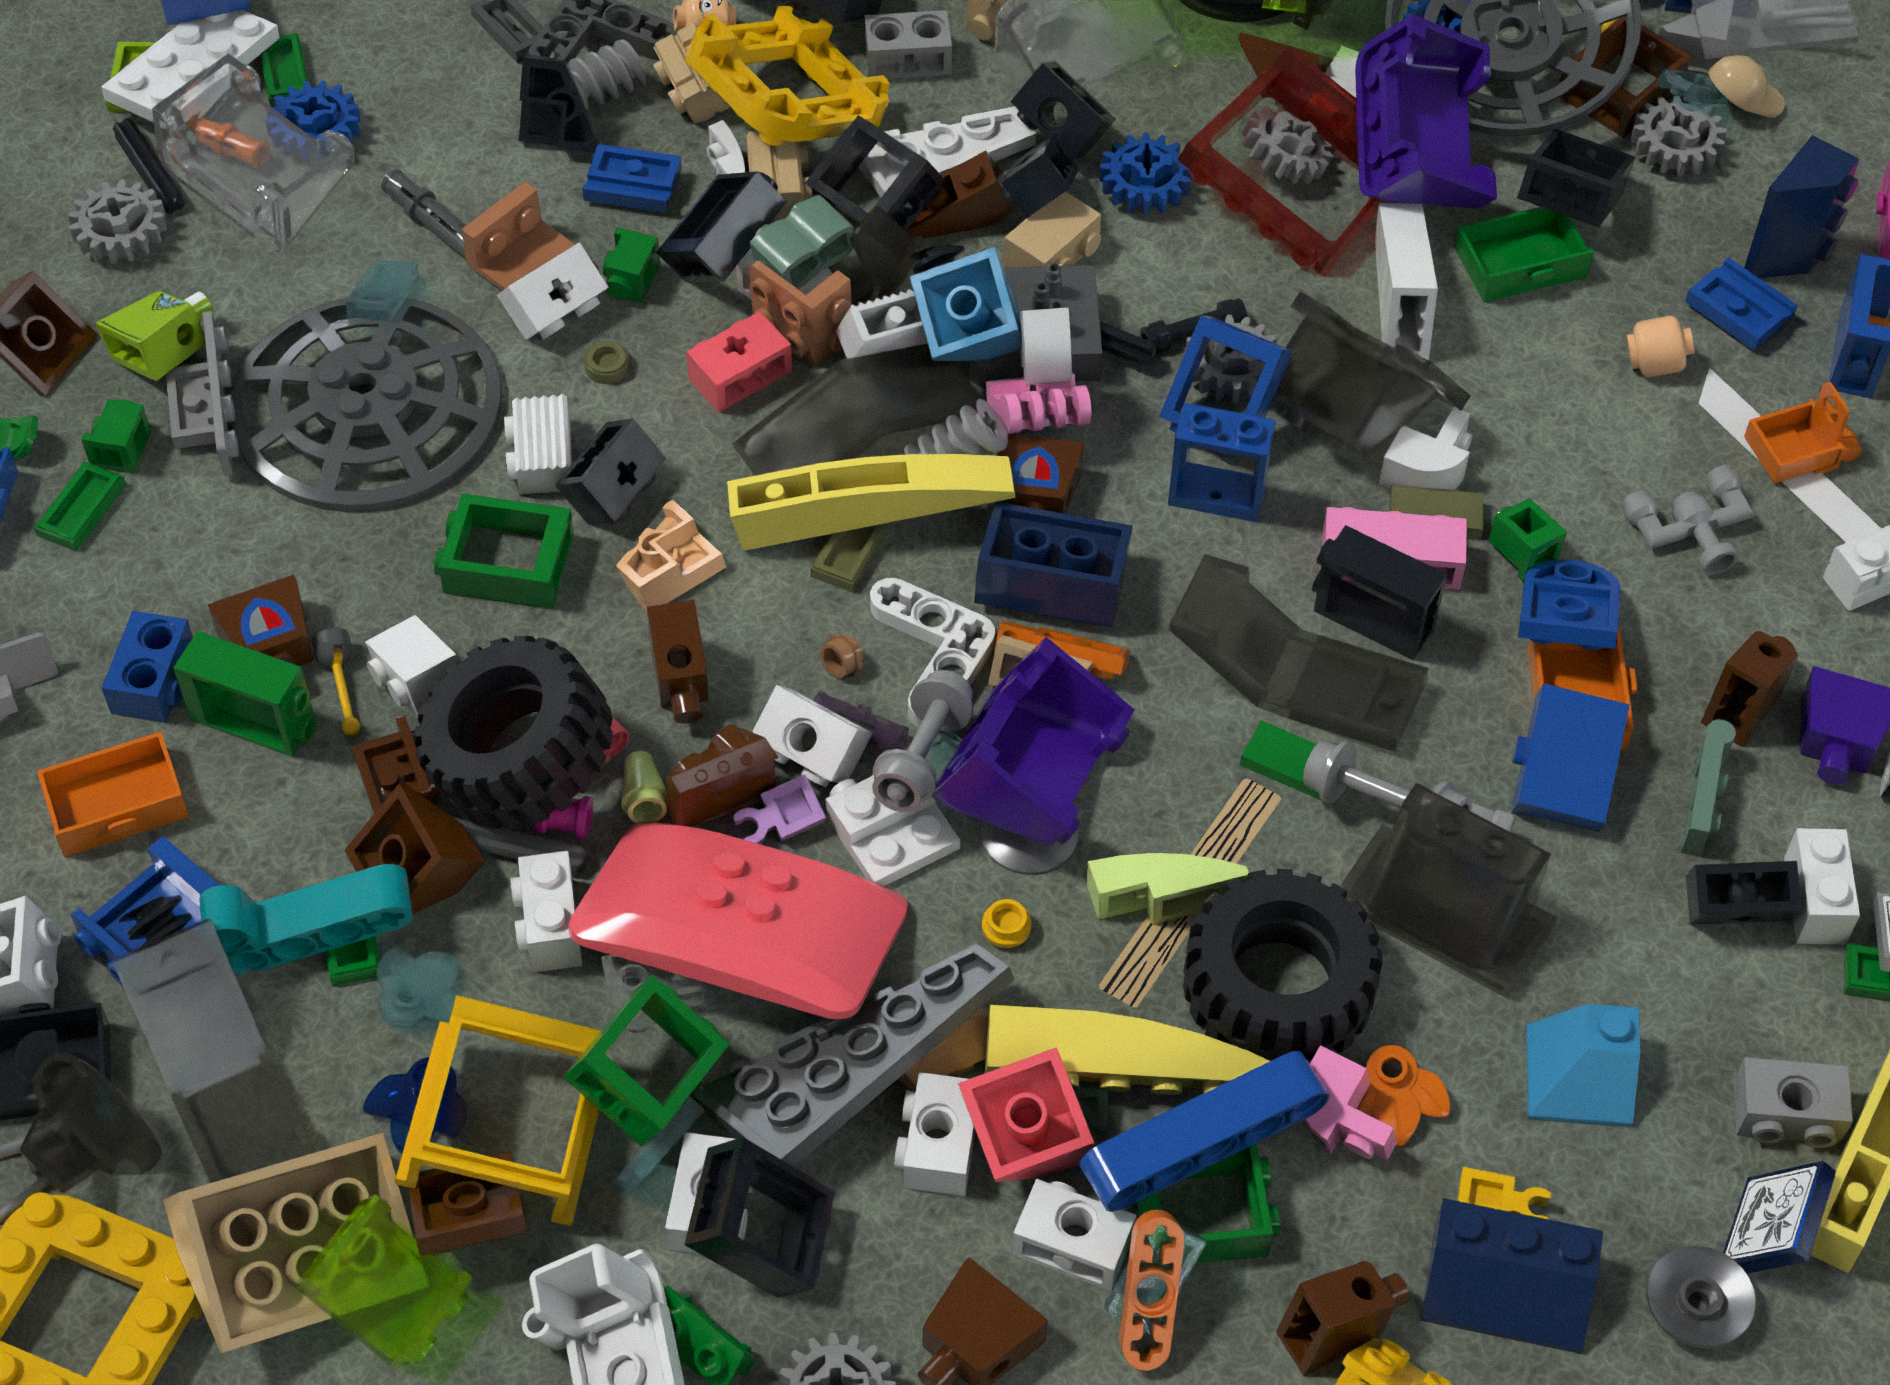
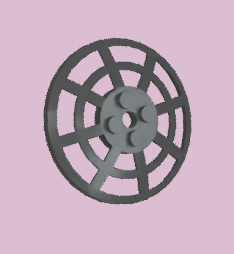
[1385,0,1642,136]
[231,295,501,512]

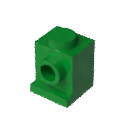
[603,227,661,303]
[81,399,151,474]
[1488,498,1567,582]

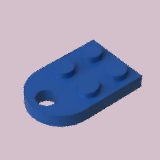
[1518,560,1620,650]

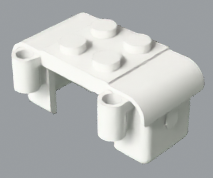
[522,1244,685,1385]

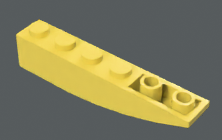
[727,454,1016,551]
[985,1005,1270,1095]
[1799,1049,1890,1274]

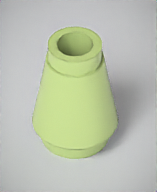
[621,751,669,823]

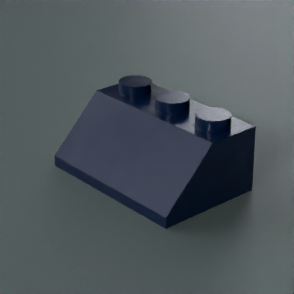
[1744,135,1859,278]
[974,502,1133,628]
[1420,1198,1603,1354]

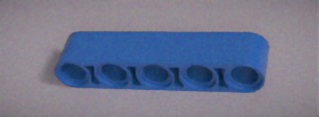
[1079,1051,1330,1212]

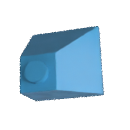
[910,247,1022,361]
[1526,1004,1640,1127]

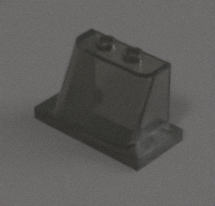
[1272,292,1471,458]
[1340,783,1558,999]

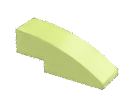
[1087,853,1249,925]

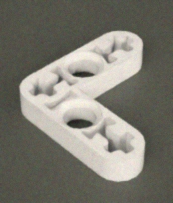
[870,578,995,728]

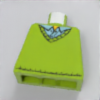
[95,291,213,381]

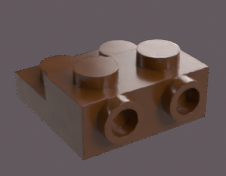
[408,1151,527,1256]

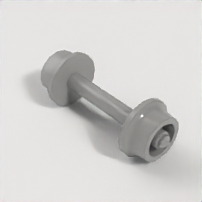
[872,670,973,812]
[1303,740,1472,845]

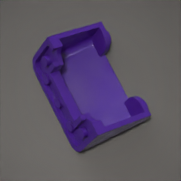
[1355,14,1497,209]
[931,637,1135,846]

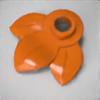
[1357,1045,1450,1147]

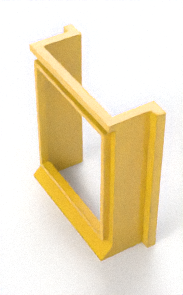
[394,995,601,1226]

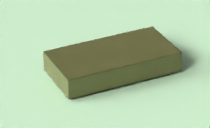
[1389,485,1483,539]
[810,522,892,593]

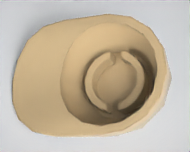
[1709,55,1785,118]

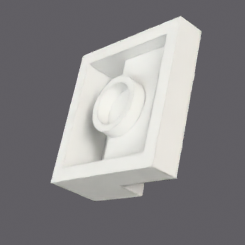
[826,773,960,886]

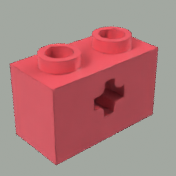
[686,311,792,413]

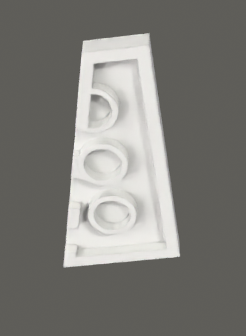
[859,106,1036,197]

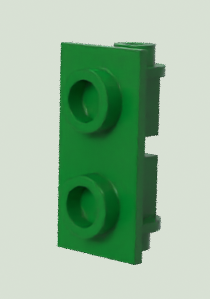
[664,1285,756,1385]

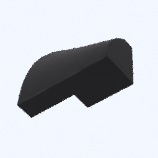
[519,54,599,153]

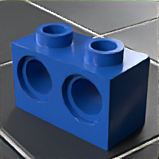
[102,611,193,723]

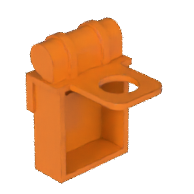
[1744,382,1863,484]

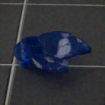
[363,1057,467,1153]

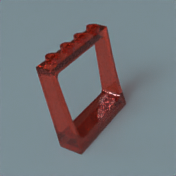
[1177,46,1385,277]

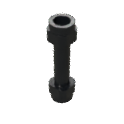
[1140,298,1248,353]

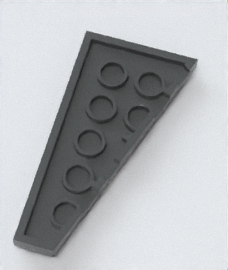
[689,943,1015,1167]

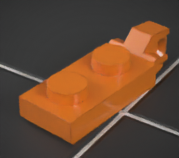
[995,621,1131,679]

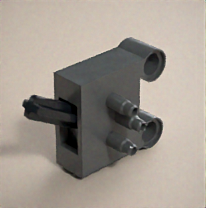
[968,264,1157,388]

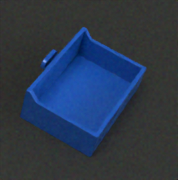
[1511,684,1630,832]

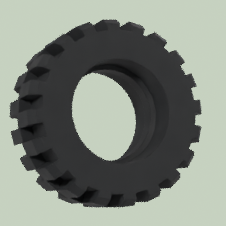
[414,636,613,829]
[1183,868,1383,1061]

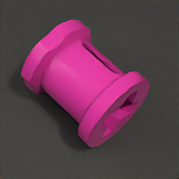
[535,796,594,839]

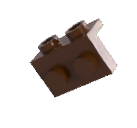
[351,715,441,814]

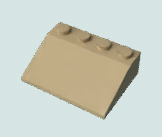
[163,1133,428,1353]

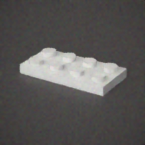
[101,10,280,129]

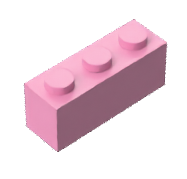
[1322,507,1467,590]

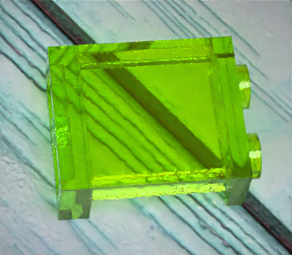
[294,1194,473,1368]

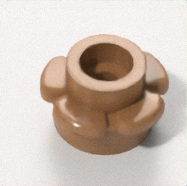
[820,633,864,679]

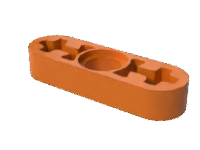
[1119,1210,1184,1371]

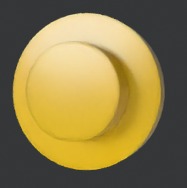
[981,899,1032,948]

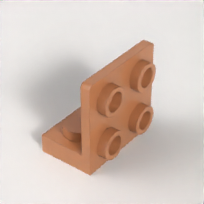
[461,181,575,291]

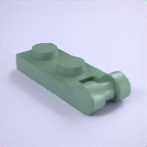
[1681,719,1736,857]

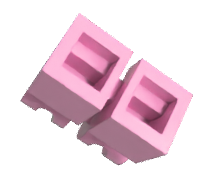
[986,373,1092,434]

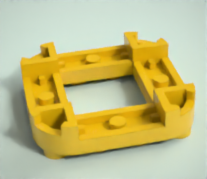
[685,6,890,146]
[0,1192,202,1385]

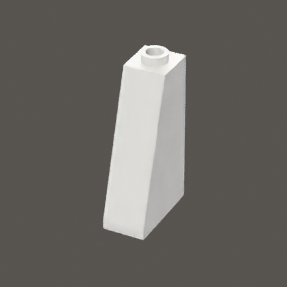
[1375,203,1438,364]

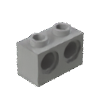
[864,10,952,79]

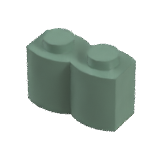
[750,195,856,289]

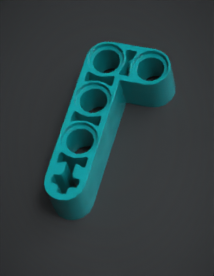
[199,864,413,974]

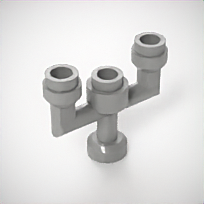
[1622,465,1755,576]

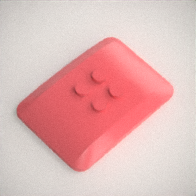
[568,821,908,1020]

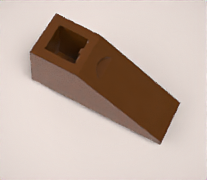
[885,150,1016,246]

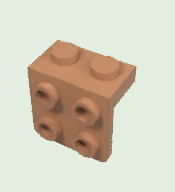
[749,261,852,367]

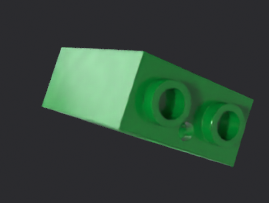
[434,493,574,609]
[173,630,317,757]
[563,974,730,1147]
[1132,1143,1280,1267]

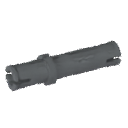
[381,169,466,260]

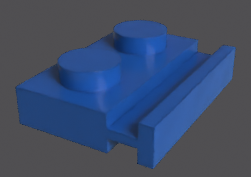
[582,144,682,213]
[1685,257,1798,351]

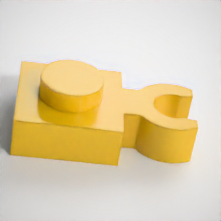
[1457,1167,1551,1219]

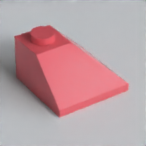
[958,1047,1095,1182]

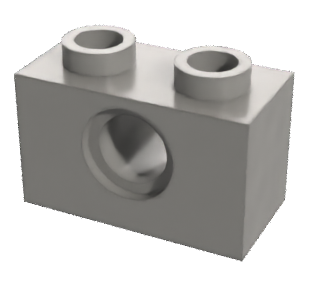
[1734,1057,1853,1148]

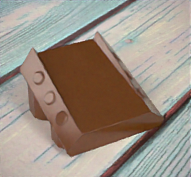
[666,724,779,827]

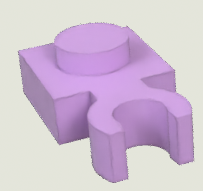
[733,774,826,844]

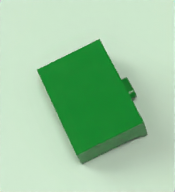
[1453,207,1594,302]

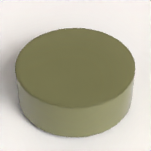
[584,341,630,384]

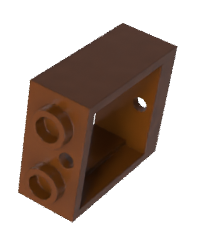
[1560,16,1692,138]

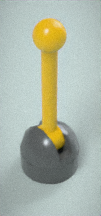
[311,627,361,736]

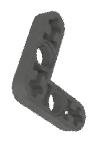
[528,0,677,63]

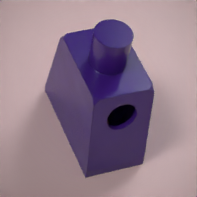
[1800,666,1890,784]

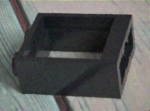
[805,115,946,249]
[1517,129,1636,227]
[656,171,787,282]
[1312,525,1447,660]
[684,1137,835,1298]

